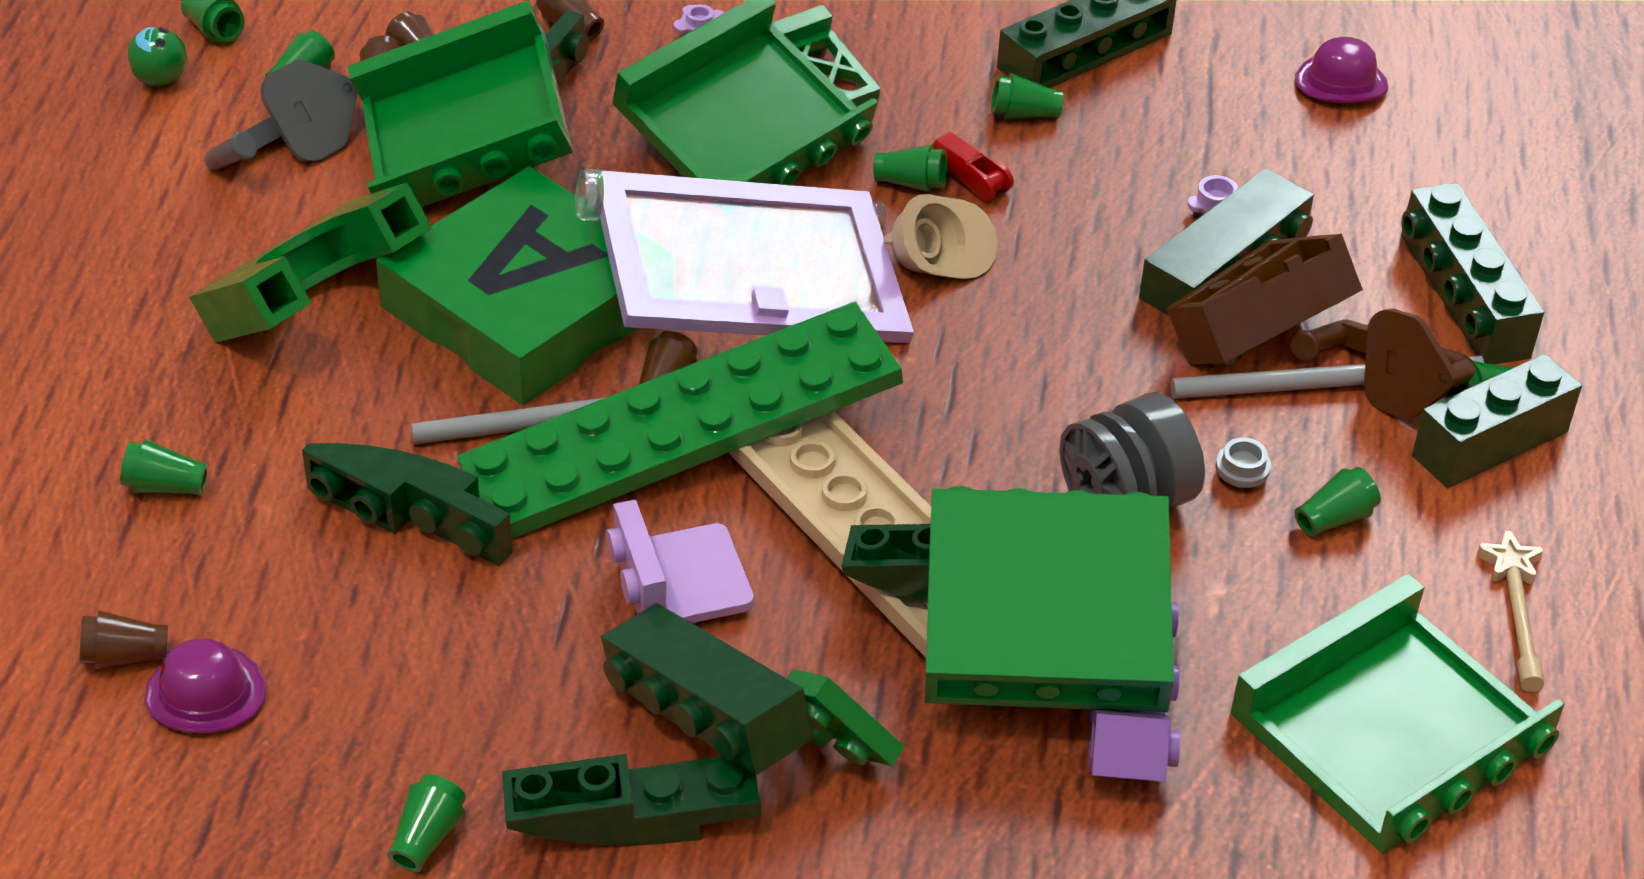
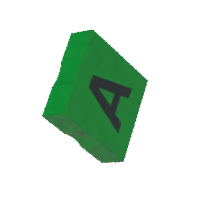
[376,166,673,406]

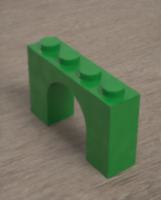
[189,183,432,343]

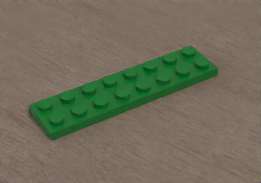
[457,301,903,539]

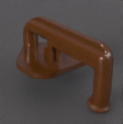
[1290,308,1476,419]

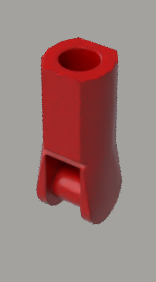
[933,131,1014,202]

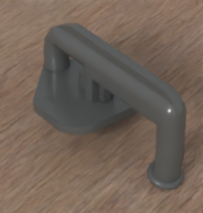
[204,60,358,170]

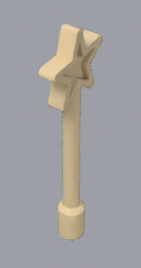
[1477,531,1545,692]

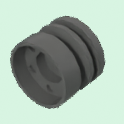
[1059,392,1206,510]

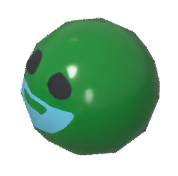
[128,27,188,87]

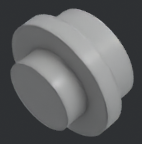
[1215,438,1271,488]

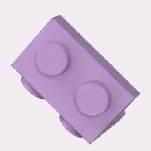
[606,500,754,623]

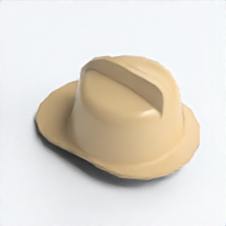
[884,194,998,279]

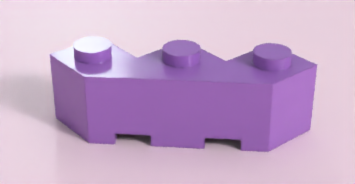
[1088,602,1180,782]

